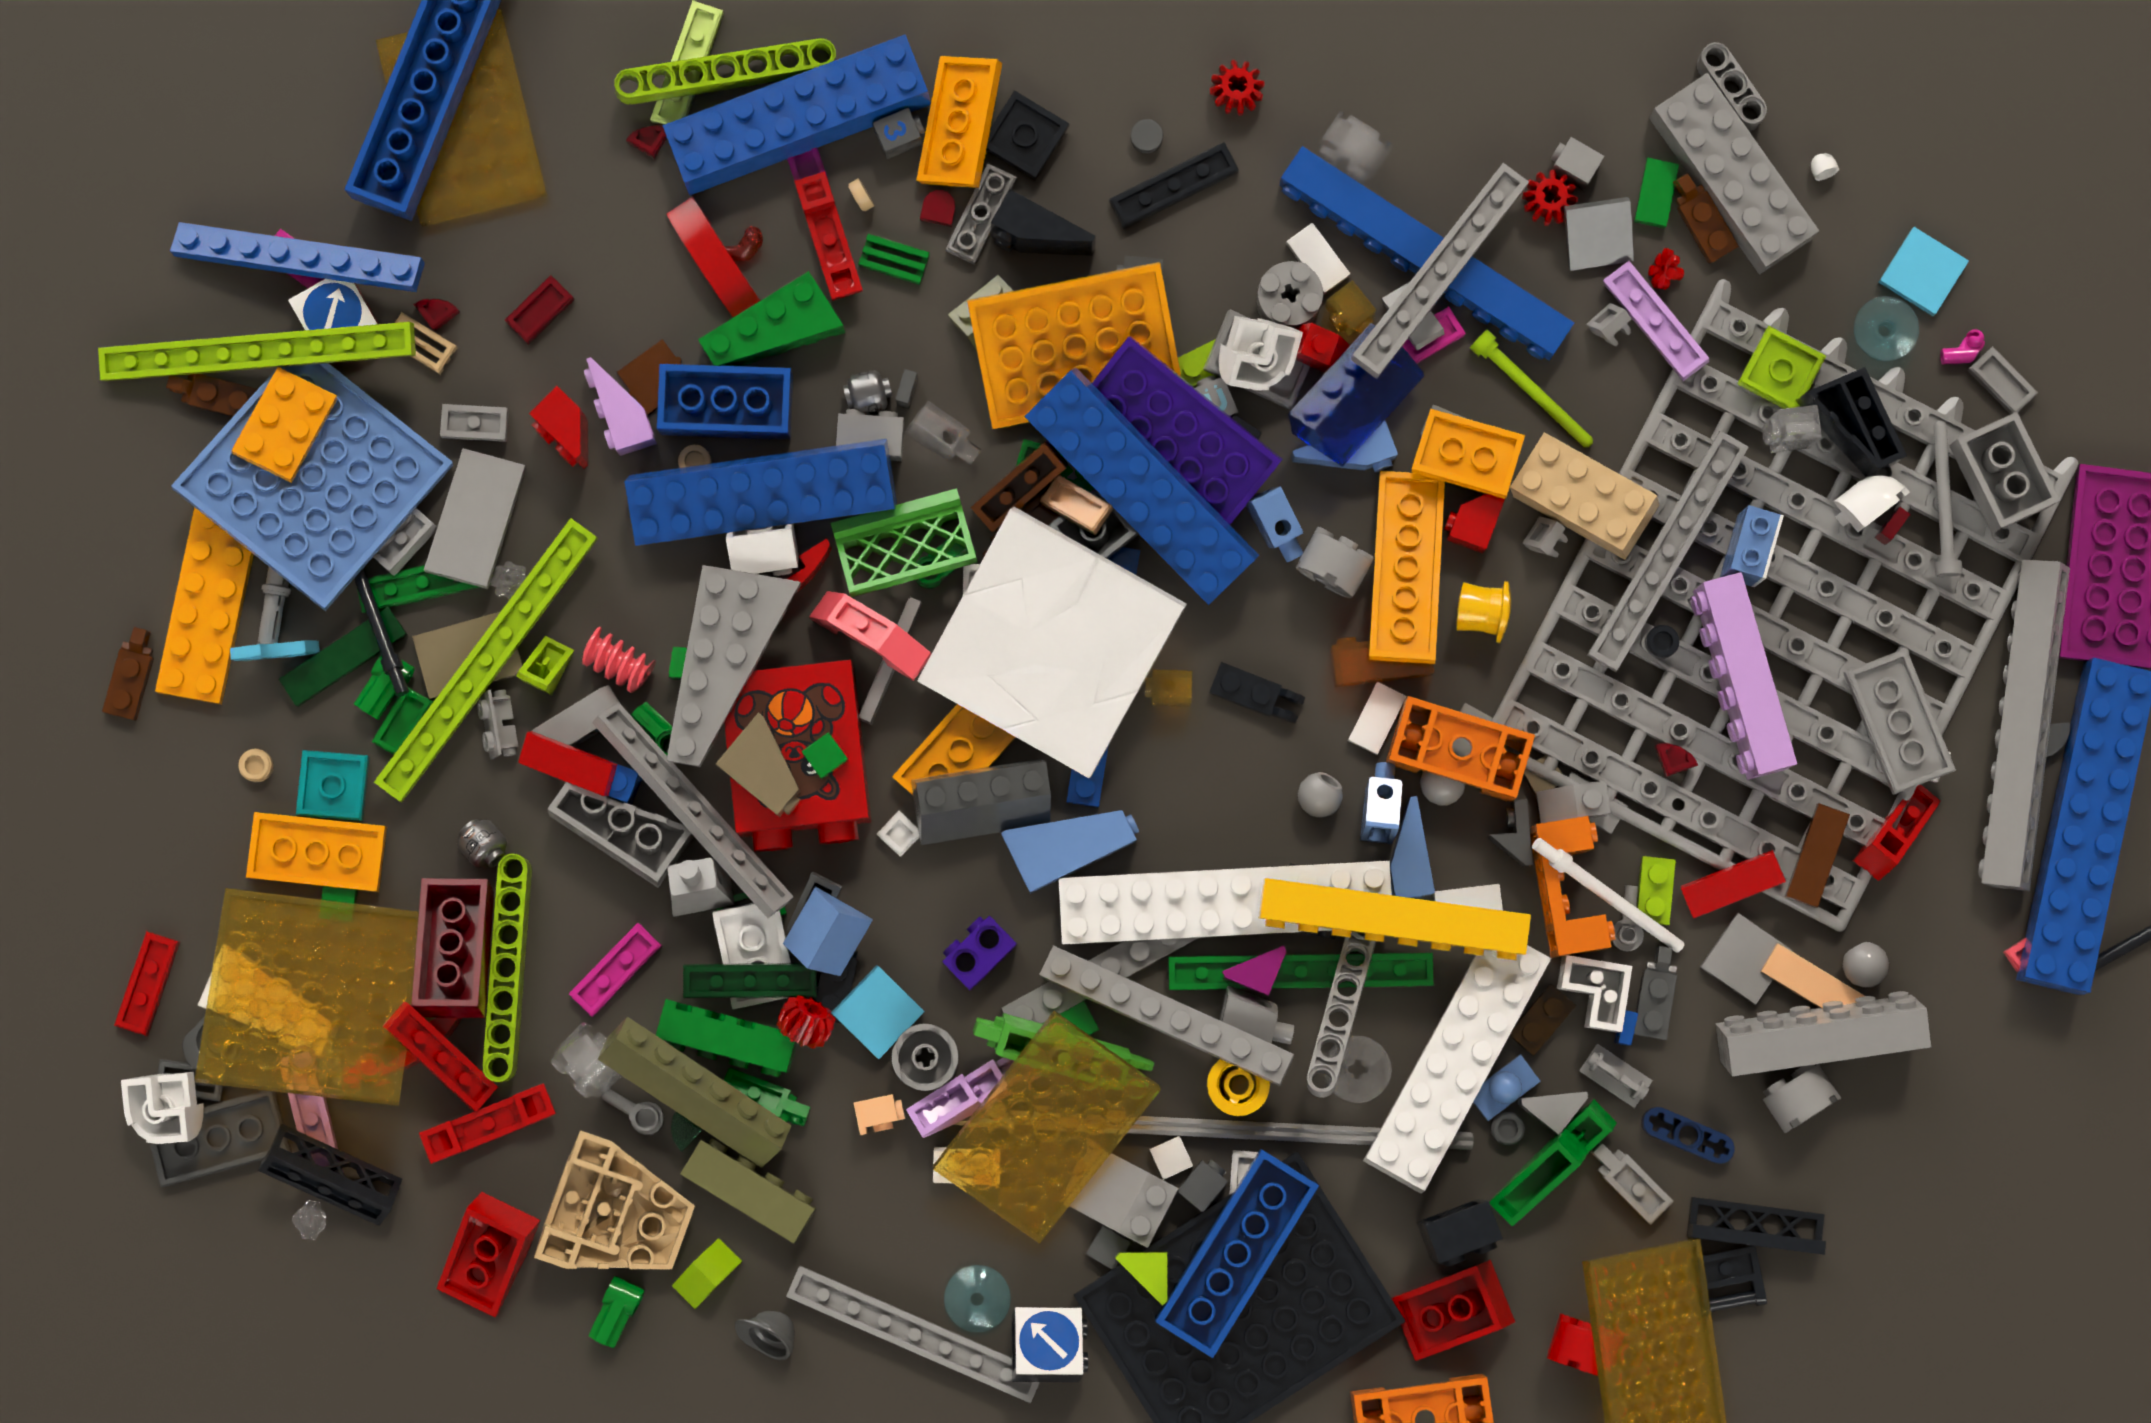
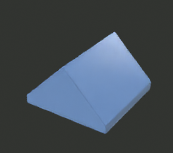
[783,887,873,976]

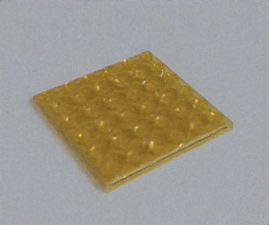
[195,888,419,1106]

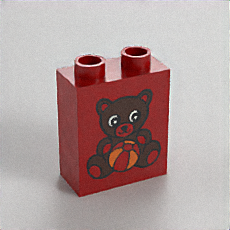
[724,660,872,852]

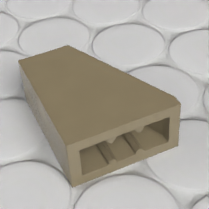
[716,712,801,817]

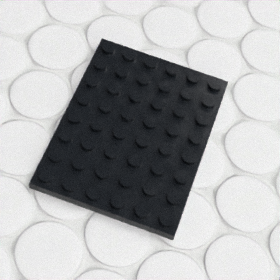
[1073,1151,1406,1423]

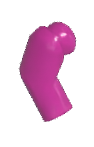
[1940,329,1985,365]

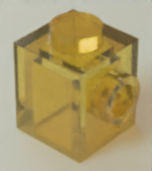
[1325,280,1377,336]
[1145,669,1192,707]

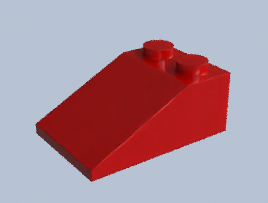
[436,1192,541,1317]
[1391,1259,1515,1361]

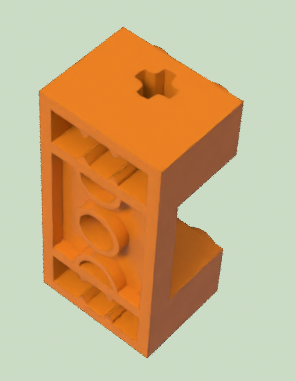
[1386,696,1535,802]
[1530,816,1615,958]
[1350,1374,1494,1423]

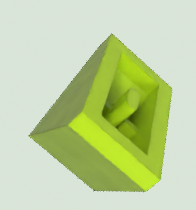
[517,636,574,696]
[672,1238,742,1309]
[1115,1252,1168,1306]

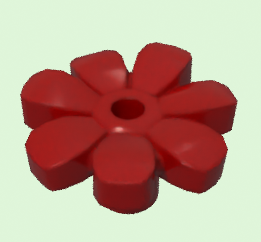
[1648,248,1684,290]

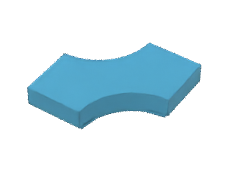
[230,640,320,661]

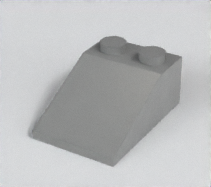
[1059,1142,1178,1248]

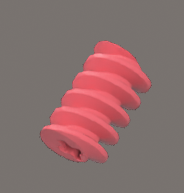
[582,626,656,693]

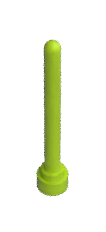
[1469,329,1593,448]

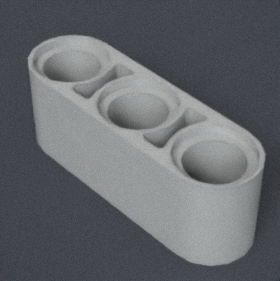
[1697,42,1767,132]
[532,685,620,747]

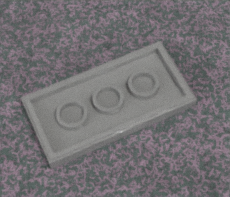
[424,448,526,589]
[1843,648,1956,795]

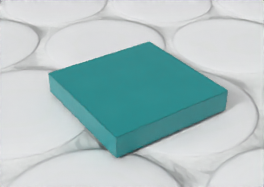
[296,750,370,821]

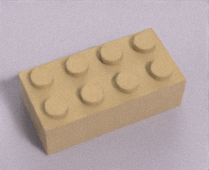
[1510,432,1660,560]

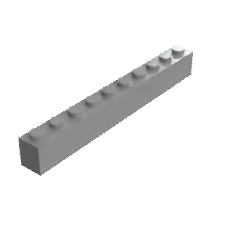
[1979,560,2070,891]

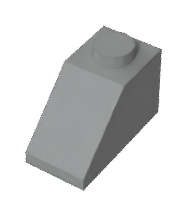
[1536,781,1611,823]

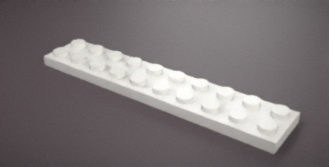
[1059,861,1392,945]

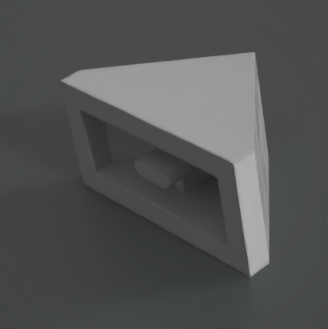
[1518,1092,1588,1135]

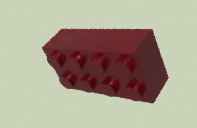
[411,878,494,1018]

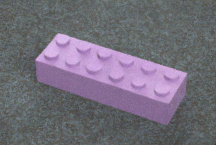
[1690,572,1797,780]

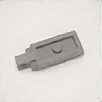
[1591,1143,1674,1225]

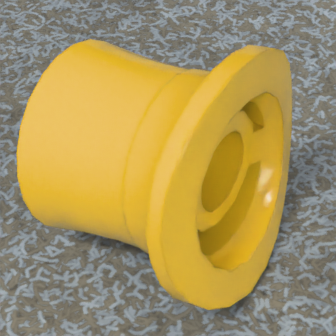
[1456,581,1511,643]
[1207,1059,1270,1116]

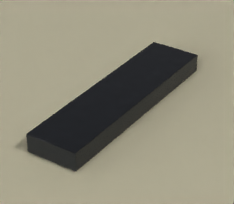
[1109,142,1239,229]

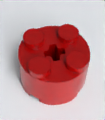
[1546,1313,1624,1379]

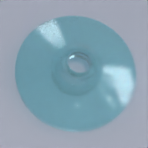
[1854,296,1919,361]
[944,1265,1011,1332]

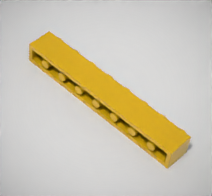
[1258,878,1531,961]

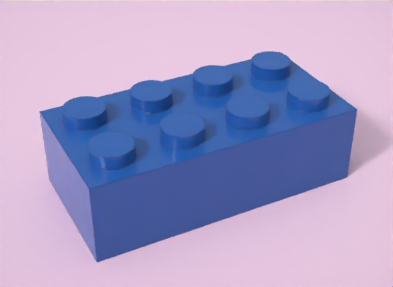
[657,364,793,440]

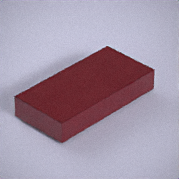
[505,275,575,345]

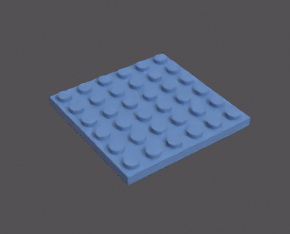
[171,363,453,611]

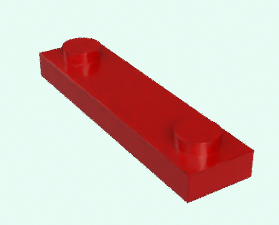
[382,1002,498,1112]

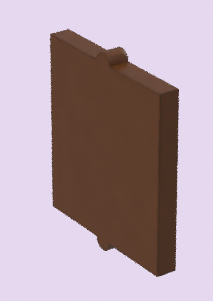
[617,339,682,415]

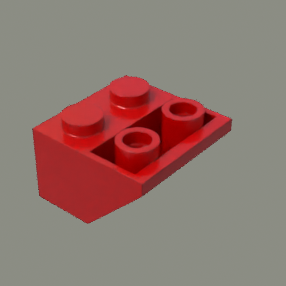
[529,386,588,469]

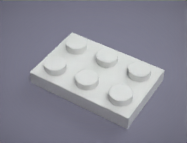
[712,903,791,1009]

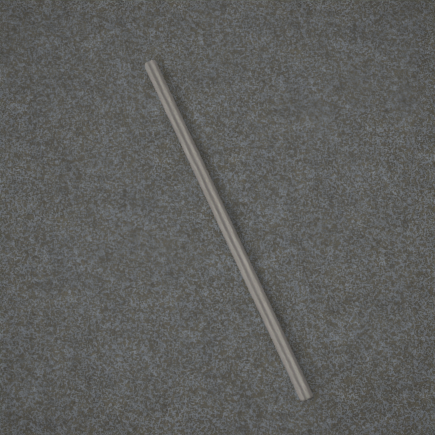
[953,1108,1474,1150]

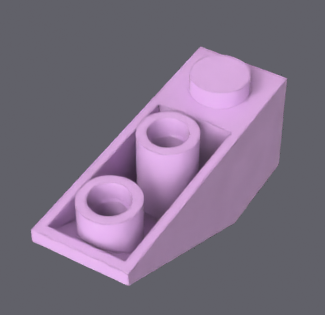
[584,357,657,456]

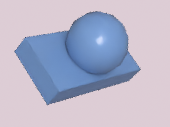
[1473,1055,1541,1121]

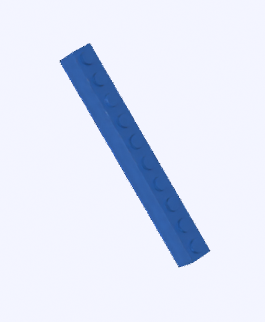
[1279,146,1574,361]

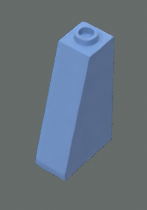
[1001,810,1139,894]

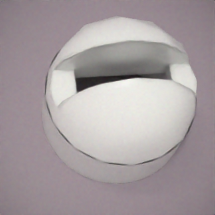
[1811,153,1839,181]

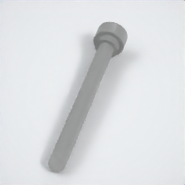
[1933,421,1962,577]

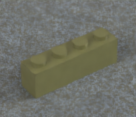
[680,1137,817,1243]

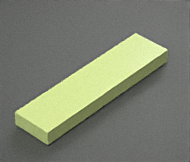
[650,1,724,125]

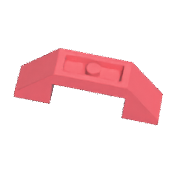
[809,591,932,681]

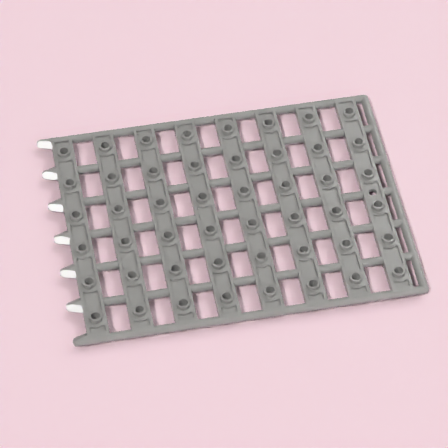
[1492,279,2078,932]

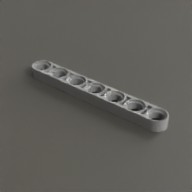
[1307,932,1376,1098]

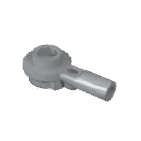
[1612,885,1644,952]
[601,1088,664,1135]

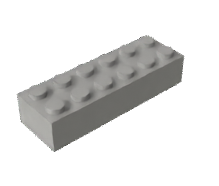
[1649,73,1819,275]
[1716,991,1931,1077]

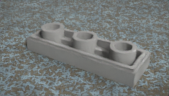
[945,164,1017,265]

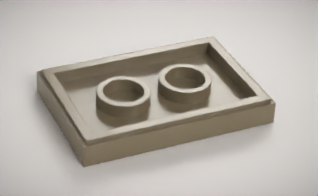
[412,611,523,700]

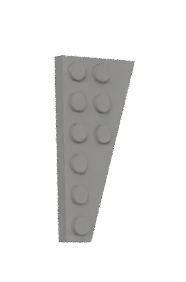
[666,565,801,767]

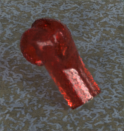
[725,226,763,262]

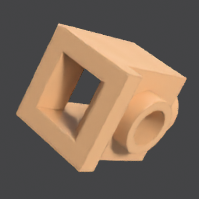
[854,1094,905,1135]

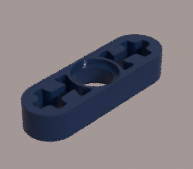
[1641,1107,1735,1164]

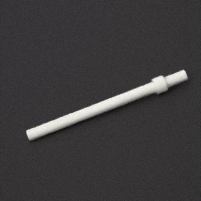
[1532,838,1684,953]

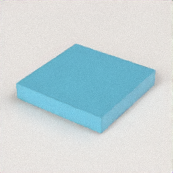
[1878,227,1969,316]
[831,965,925,1059]

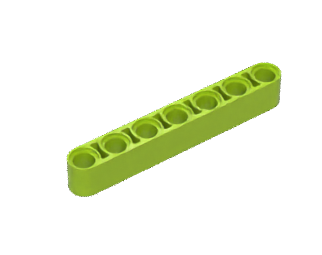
[614,38,836,105]
[483,853,532,1082]

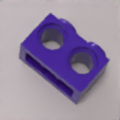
[942,915,1017,991]

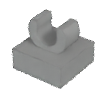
[1586,303,1631,346]
[1522,516,1568,557]

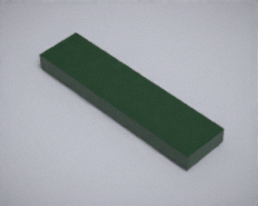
[278,607,408,707]
[683,963,817,998]

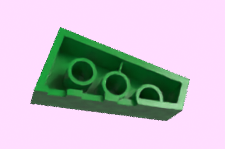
[698,271,845,367]
[656,999,797,1078]

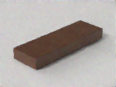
[1784,803,1850,908]

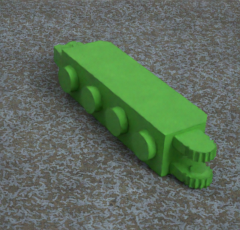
[973,1013,1155,1090]

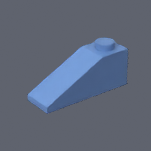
[1291,418,1398,472]
[1390,796,1435,898]

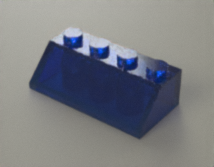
[1289,323,1424,467]

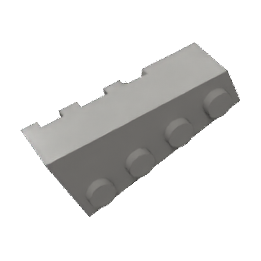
[547,782,694,888]

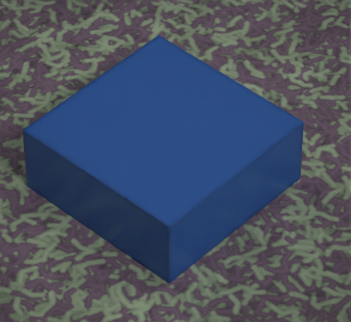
[1614,1010,1638,1046]

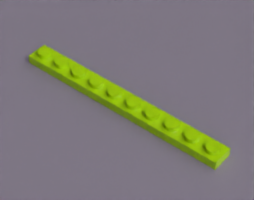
[98,322,416,381]
[374,518,598,802]

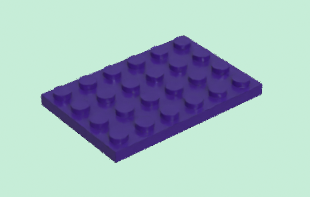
[1092,336,1283,525]

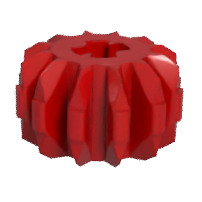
[1210,60,1265,116]
[1522,170,1578,226]
[776,995,836,1049]

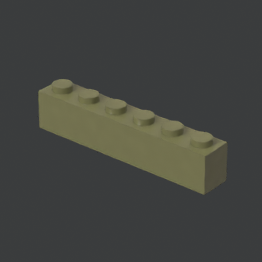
[597,1017,791,1168]

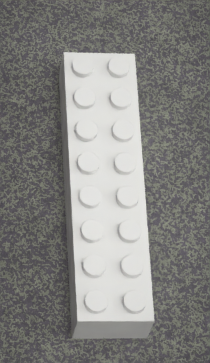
[1363,945,1551,1194]

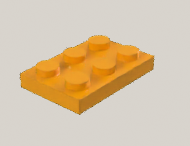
[231,367,337,483]
[1411,408,1525,499]

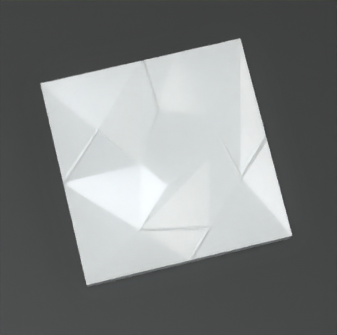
[917,507,1187,778]

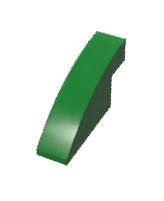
[1489,1099,1617,1226]

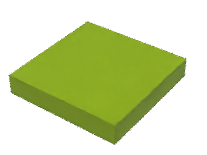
[1737,325,1826,415]

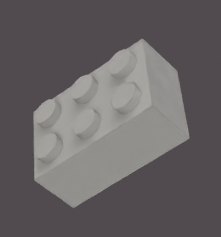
[1949,412,2061,534]

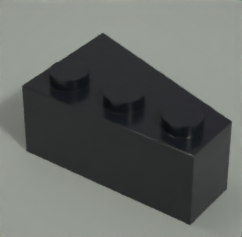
[1796,367,1907,477]

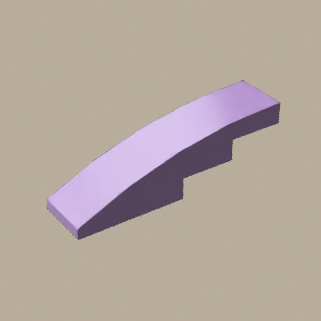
[906,1058,1043,1138]

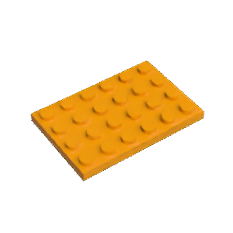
[967,262,1181,429]

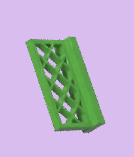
[831,488,978,597]

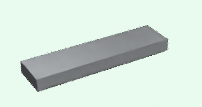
[859,597,922,725]

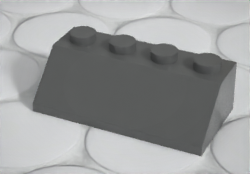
[911,759,1051,845]

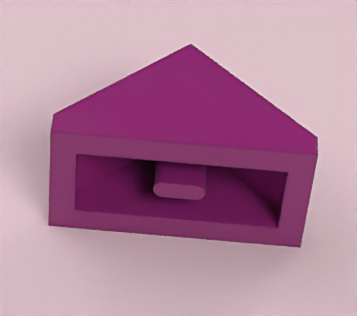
[1221,946,1286,996]

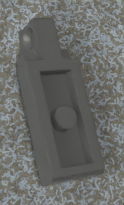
[1634,946,1677,1040]

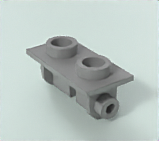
[477,690,519,760]
[1579,1044,1653,1108]

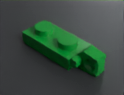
[724,1068,811,1127]

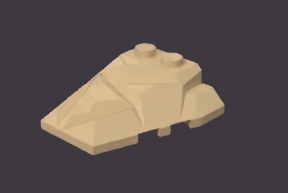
[534,1130,695,1269]

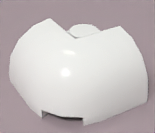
[1219,316,1303,390]
[1833,475,1910,532]
[121,1072,204,1144]

